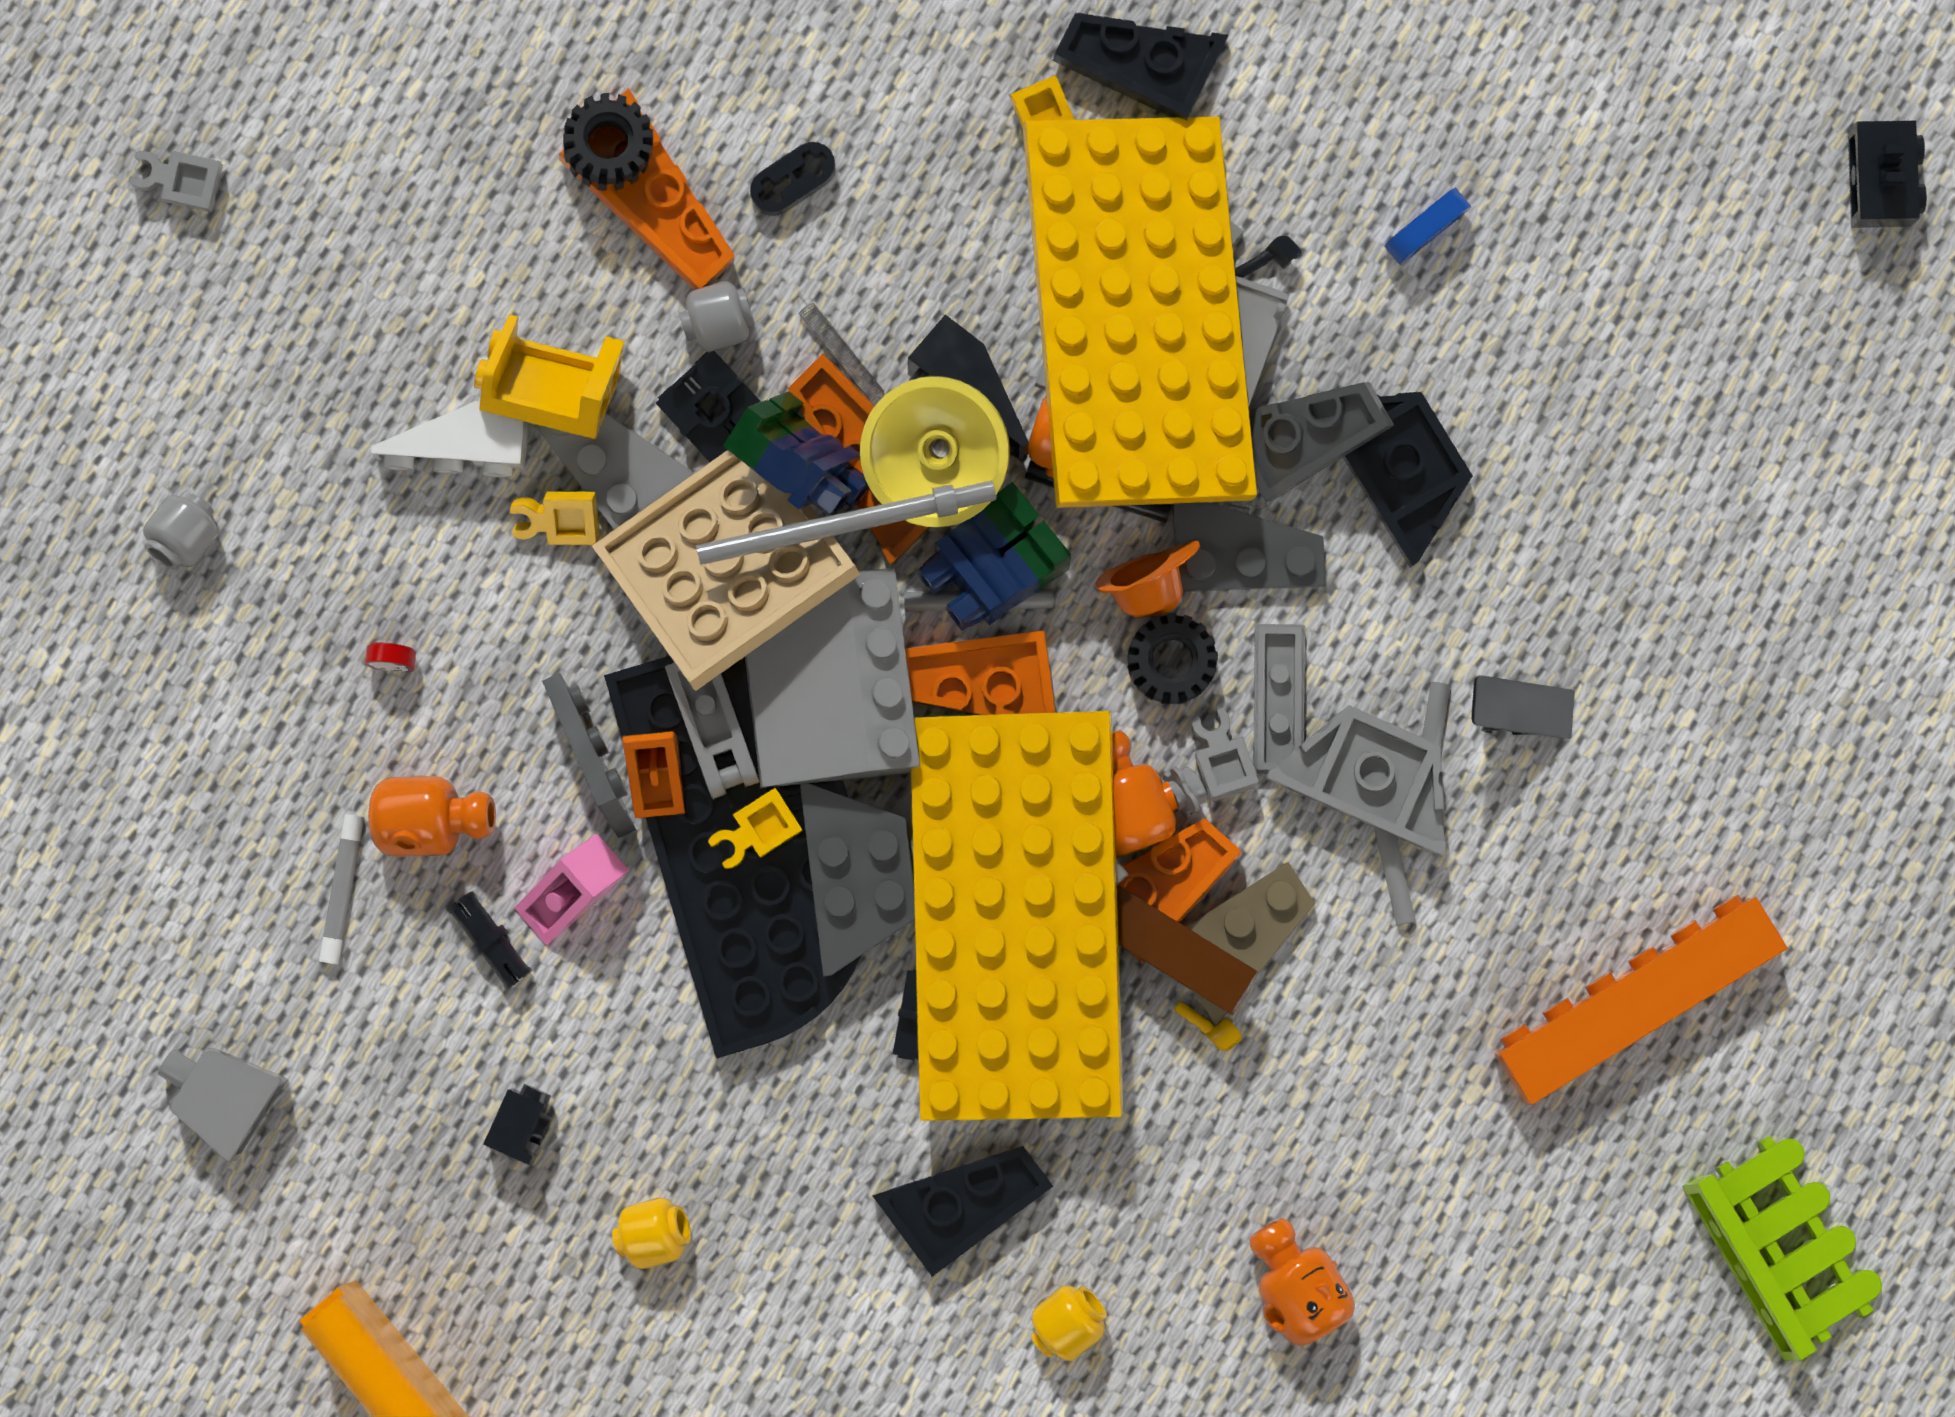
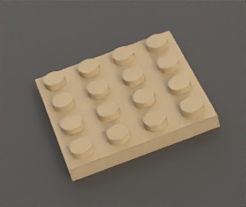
[592,450,861,691]

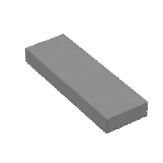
[1253,624,1305,774]

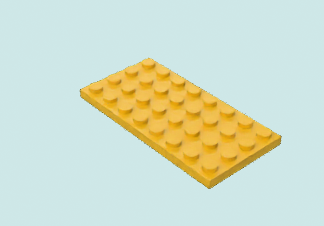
[1023,117,1257,508]
[911,711,1123,1121]

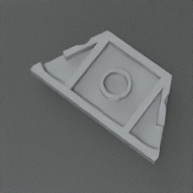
[1265,705,1446,857]

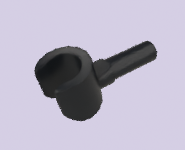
[1235,235,1302,278]

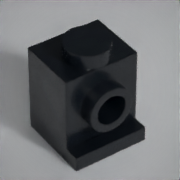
[483,1084,552,1165]

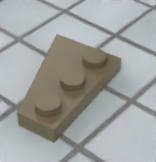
[1186,862,1315,1026]

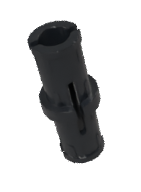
[447,891,532,990]

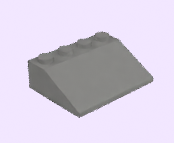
[745,568,920,788]

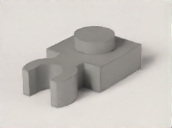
[129,151,223,212]
[1192,707,1259,802]

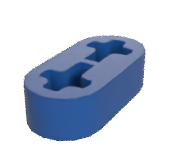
[1384,187,1472,265]

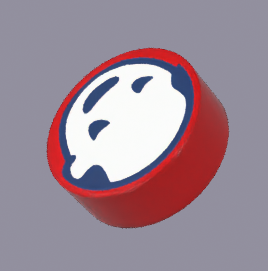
[364,642,416,672]

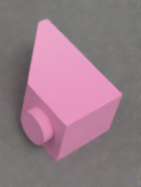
[514,833,629,946]

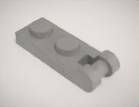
[665,663,760,799]

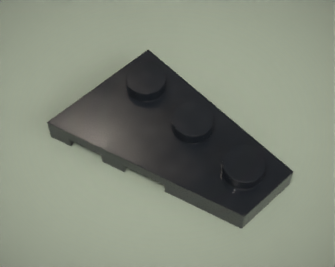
[872,1146,1053,1277]

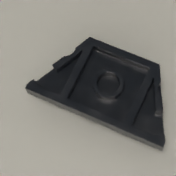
[1343,392,1473,568]

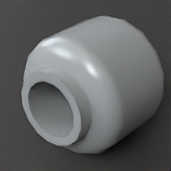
[679,281,755,352]
[143,494,218,570]

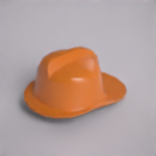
[1095,541,1200,618]

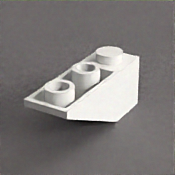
[371,401,529,478]

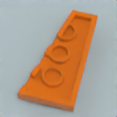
[559,88,735,290]
[788,354,931,565]

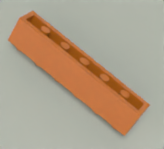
[1494,894,1788,1105]

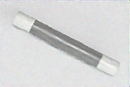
[319,814,364,965]

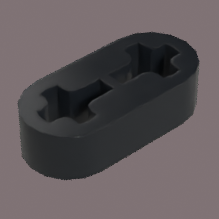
[750,142,835,216]

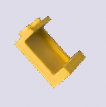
[474,314,625,439]

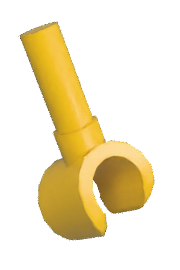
[1174,1001,1242,1051]

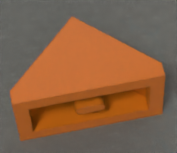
[623,732,685,818]

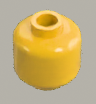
[612,1197,691,1269]
[1031,1285,1107,1361]

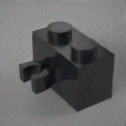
[1848,120,1927,228]

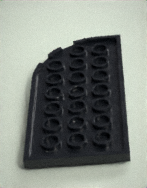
[604,656,862,1059]

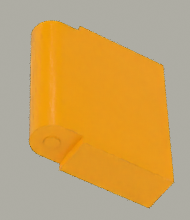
[299,1280,469,1417]

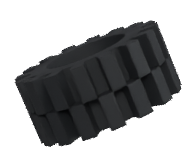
[563,93,653,191]
[1127,613,1218,705]

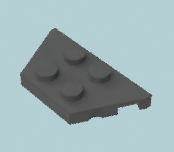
[800,783,915,977]

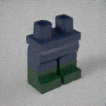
[723,391,869,516]
[918,482,1071,631]

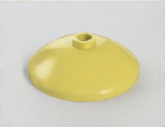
[860,376,1010,527]

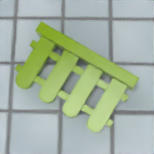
[1682,1136,1882,1361]

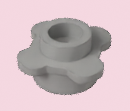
[1162,767,1207,818]

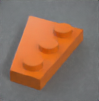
[905,630,1055,715]
[1118,818,1243,964]

